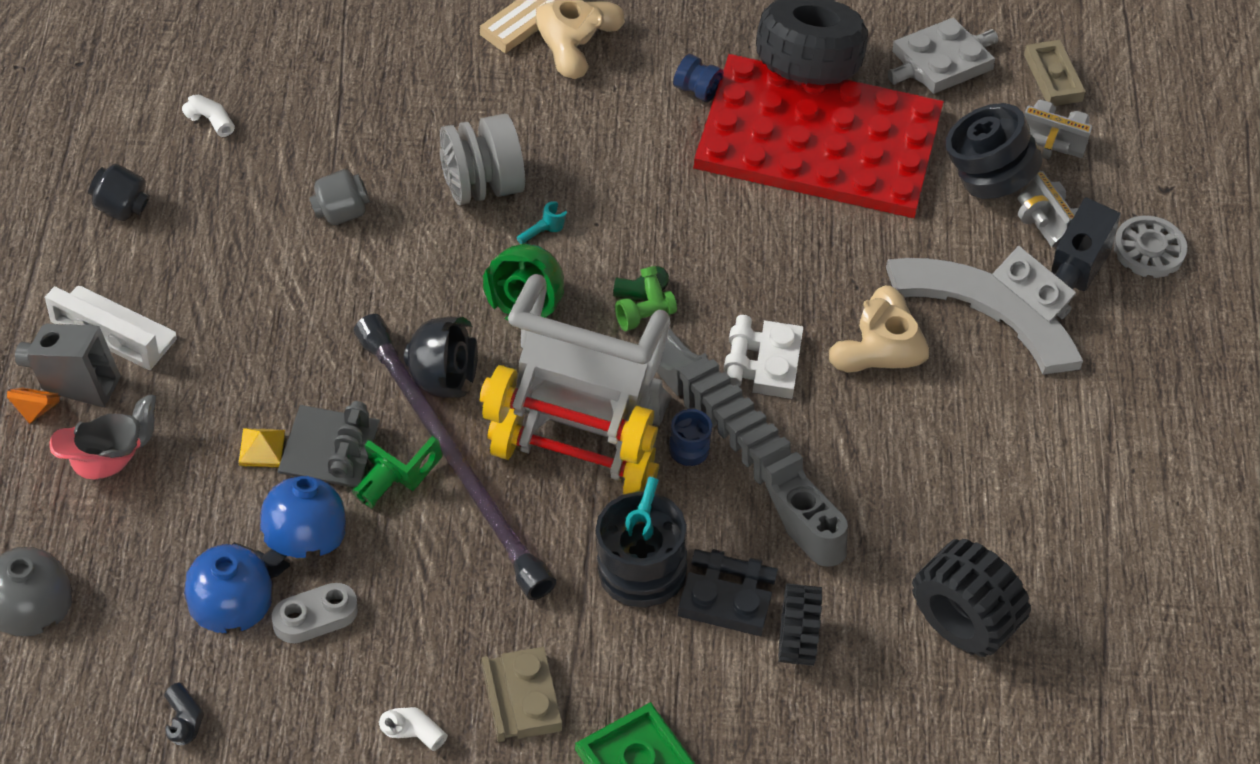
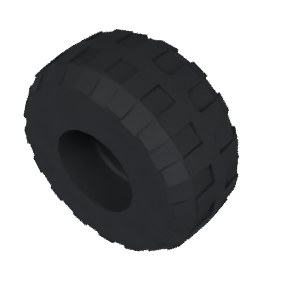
[756,0,869,85]

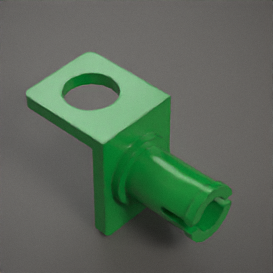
[352,436,443,508]

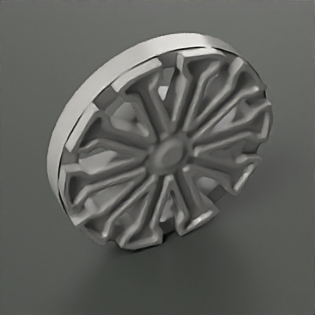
[1114,216,1187,278]

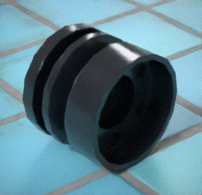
[595,491,687,608]

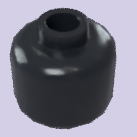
[88,164,150,221]

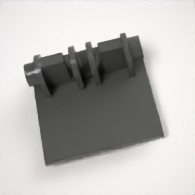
[278,401,380,487]

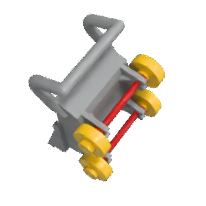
[480,274,672,495]

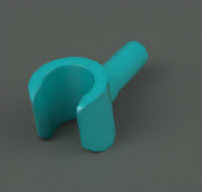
[516,201,567,244]
[625,477,659,541]

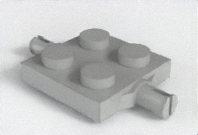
[888,18,998,94]

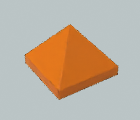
[7,387,61,424]

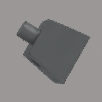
[15,323,121,407]

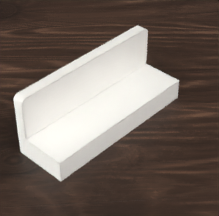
[45,286,177,371]

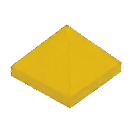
[239,428,285,467]

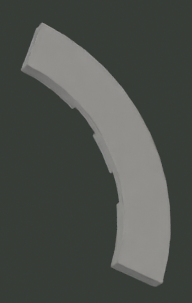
[886,258,1083,375]

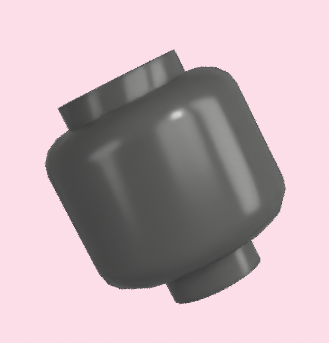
[309,169,370,226]

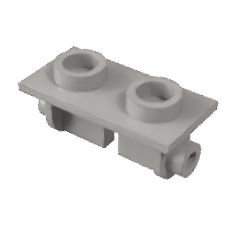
[992,245,1077,322]

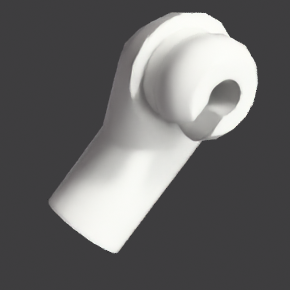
[379,707,448,751]

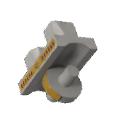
[1024,99,1092,160]
[1017,171,1078,247]

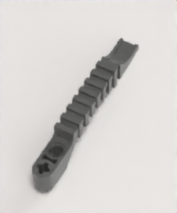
[656,328,848,567]

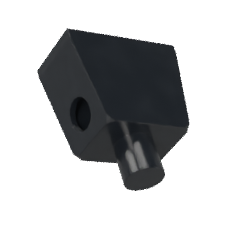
[1051,197,1121,291]

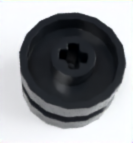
[945,103,1043,199]

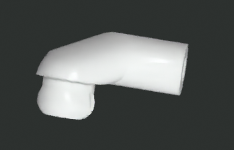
[182,94,235,137]

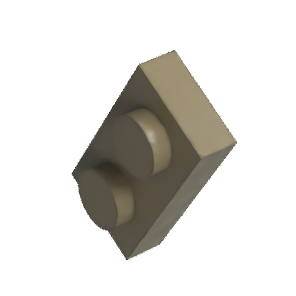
[1024,40,1086,106]

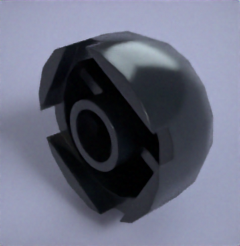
[404,316,478,398]

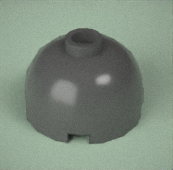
[0,547,73,636]

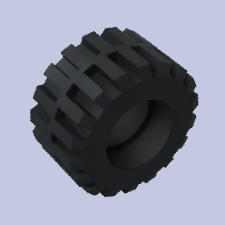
[912,539,1031,657]

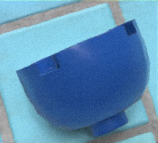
[260,476,346,558]
[184,544,272,633]

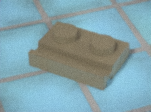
[482,646,562,742]

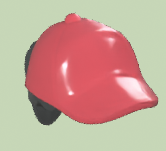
[50,395,156,480]

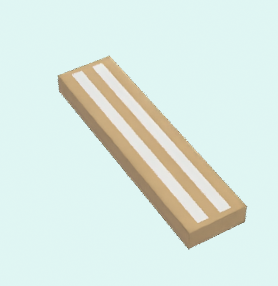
[480,0,554,54]

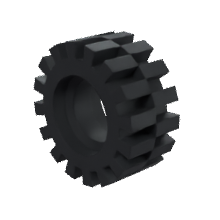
[778,583,822,666]

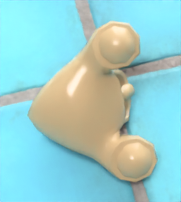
[536,0,625,79]
[829,285,929,373]

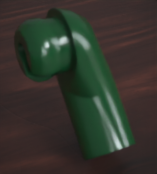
[613,266,669,302]

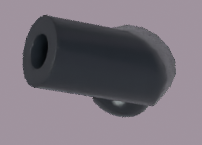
[164,682,204,746]

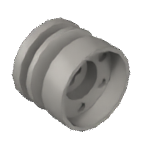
[440,113,525,205]

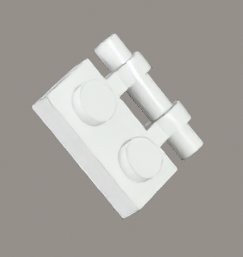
[724,315,803,399]

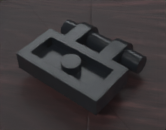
[678,549,778,637]

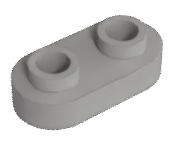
[272,583,358,643]

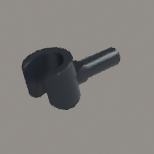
[233,542,290,578]

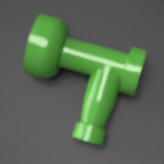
[615,266,677,331]

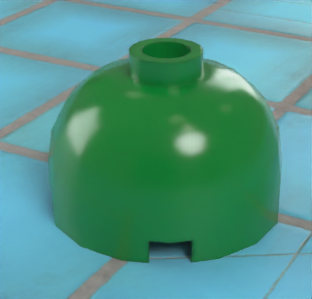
[483,244,564,320]

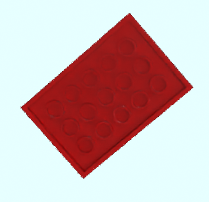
[693,54,944,218]

